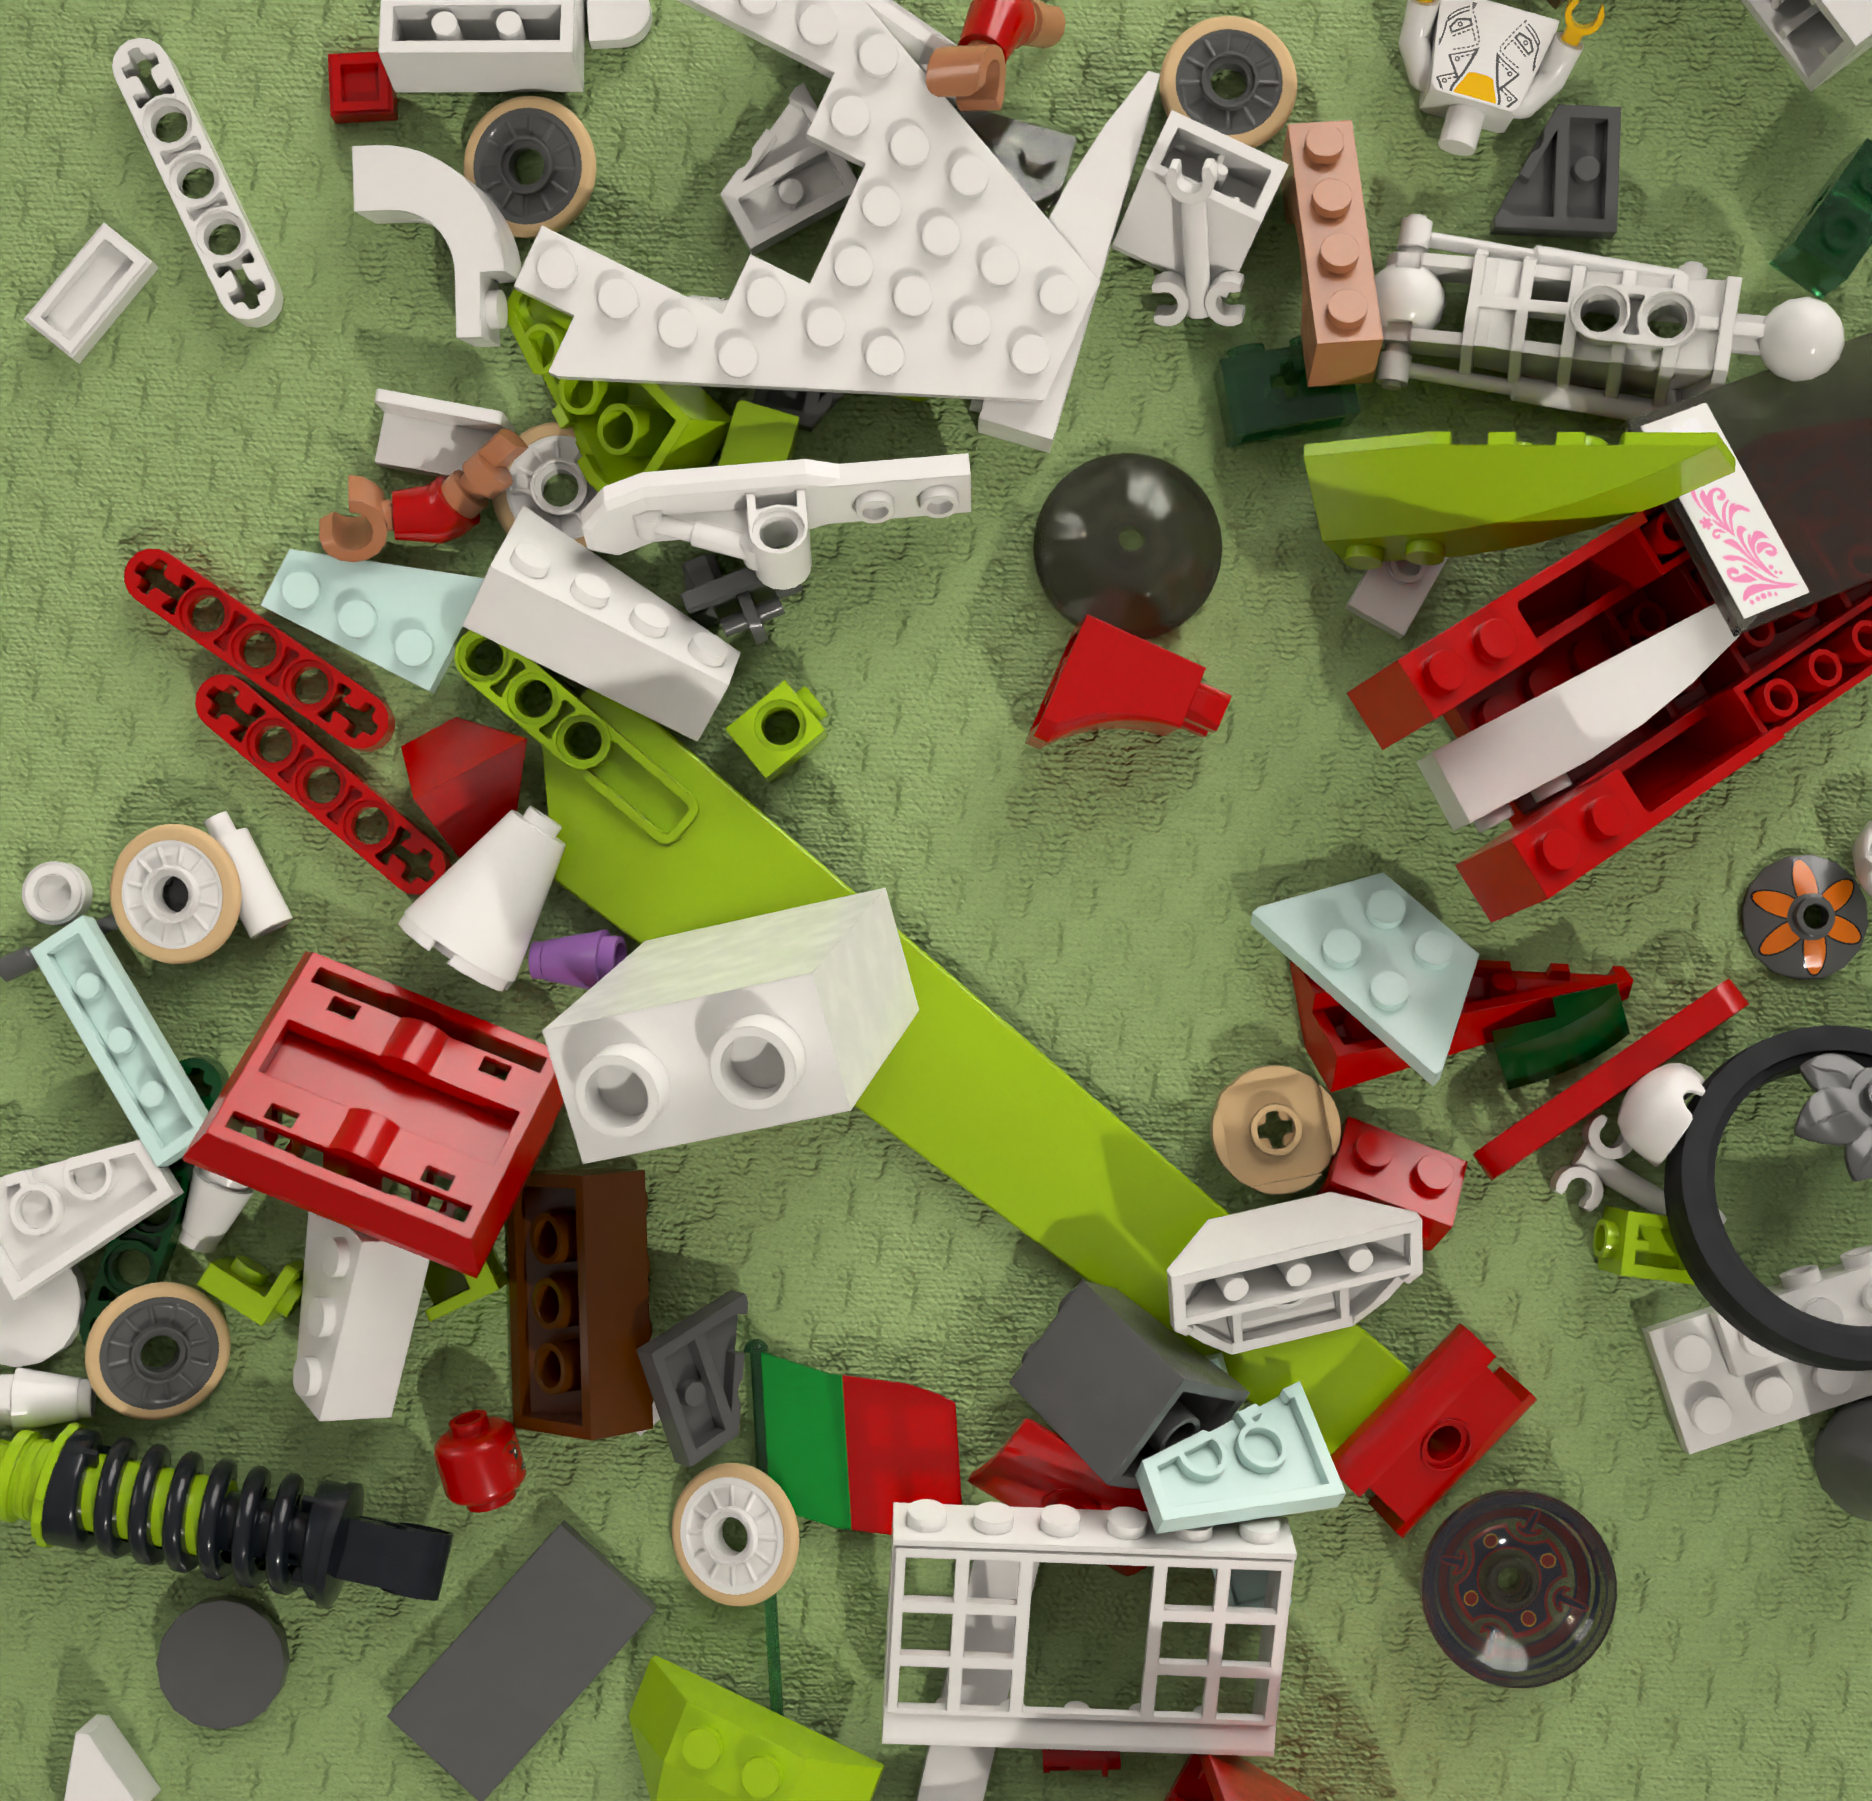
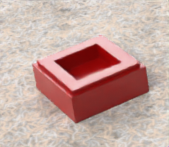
[328,51,398,124]

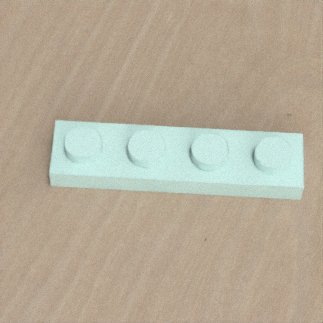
[30,915,209,1167]

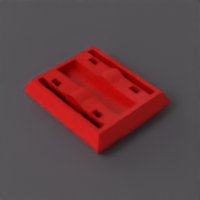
[183,951,564,1279]

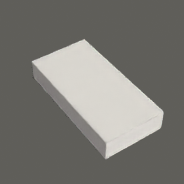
[24,222,159,364]

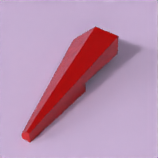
[1290,960,1634,1093]

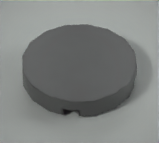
[156,1595,290,1730]

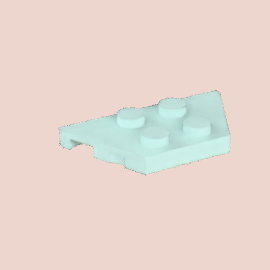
[1251,872,1479,1086]

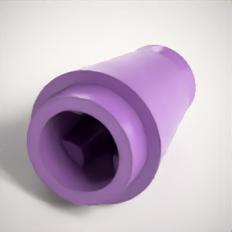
[528,929,628,990]

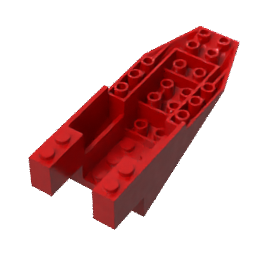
[1347,420,1872,923]

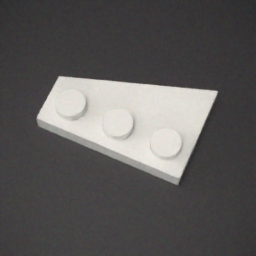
[0,1140,184,1300]

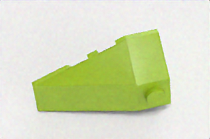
[507,288,732,492]

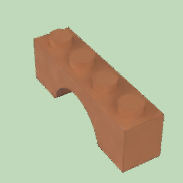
[1281,120,1383,387]

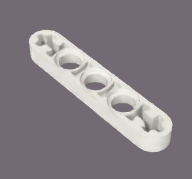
[112,38,284,328]

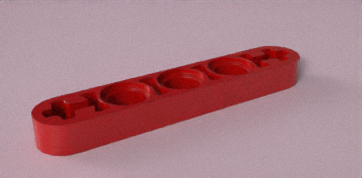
[124,548,395,752]
[195,674,452,895]
[1472,978,1749,1181]

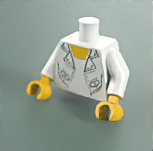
[1399,0,1605,156]

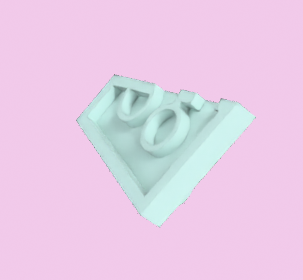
[1135,1381,1346,1534]

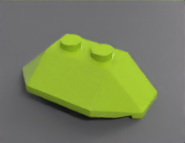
[628,1655,885,1801]

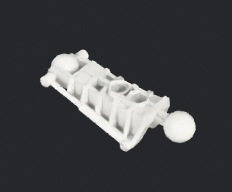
[1374,214,1845,424]

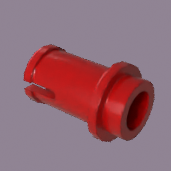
[1042,1749,1121,1777]

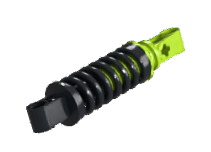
[0,1422,454,1608]

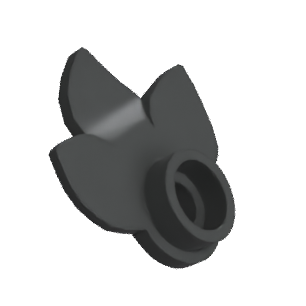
[1793,1053,1872,1182]

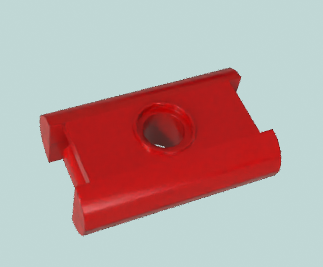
[1330,1323,1537,1538]

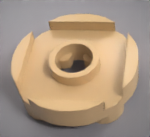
[1210,1065,1341,1194]

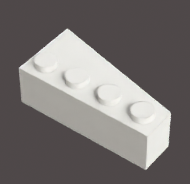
[462,505,741,742]

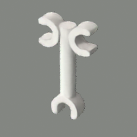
[1152,158,1246,326]
[1550,1113,1727,1225]

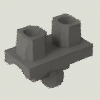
[680,547,803,645]

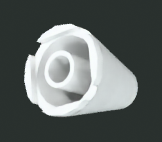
[398,806,566,991]

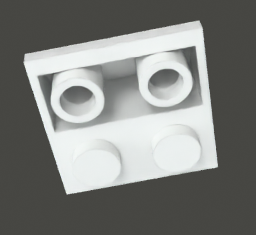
[1112,110,1289,301]

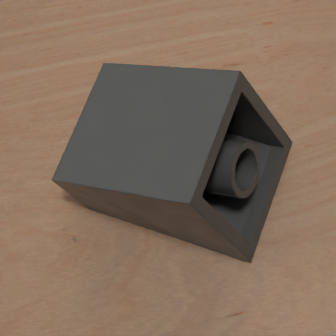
[1009,1280,1250,1490]

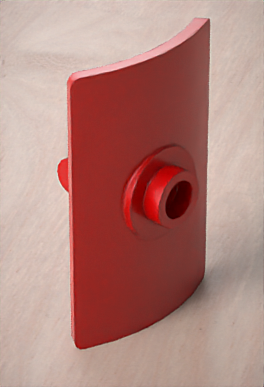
[967,1419,1148,1577]

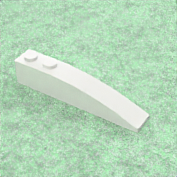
[970,71,1160,453]
[1416,595,1757,833]

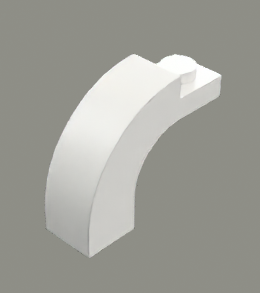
[352,145,522,347]

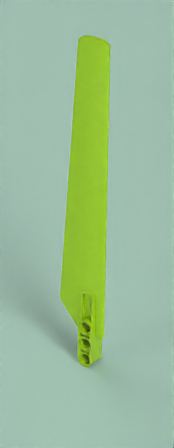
[454,630,1410,1455]

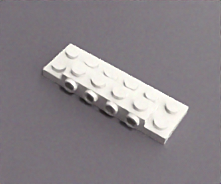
[1642,1245,1872,1455]

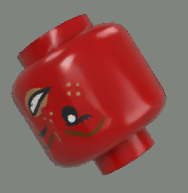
[434,1410,526,1513]

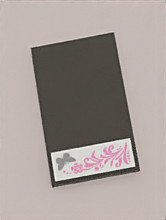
[1621,332,1872,637]

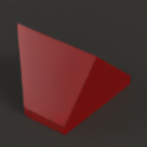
[401,717,527,858]

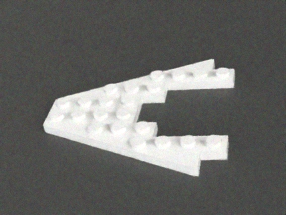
[514,0,1101,403]

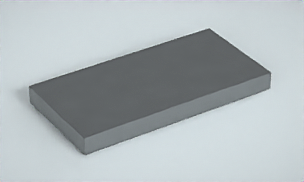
[387,1520,657,1801]

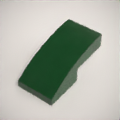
[1492,983,1630,1090]

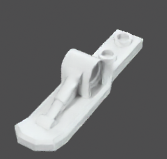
[581,453,971,590]

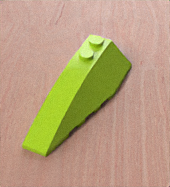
[1303,432,1736,570]

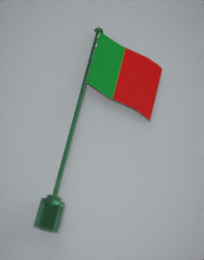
[743,1339,962,1716]

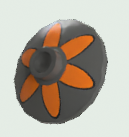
[1740,855,1868,980]

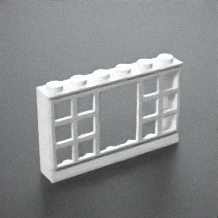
[882,1499,1297,1757]

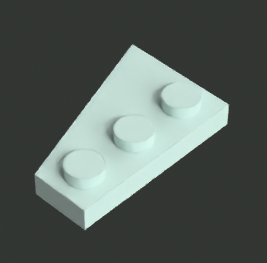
[261,549,484,694]

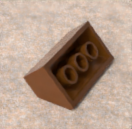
[507,1168,654,1440]

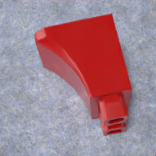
[1025,614,1232,749]

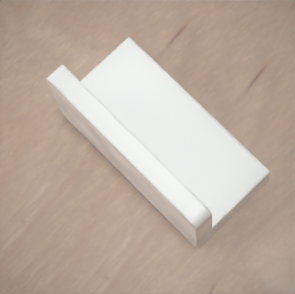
[374,389,515,477]

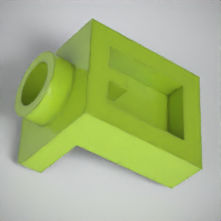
[1593,1206,1695,1285]
[196,1255,304,1326]

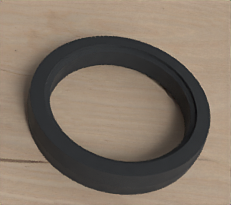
[1664,1025,1872,1371]

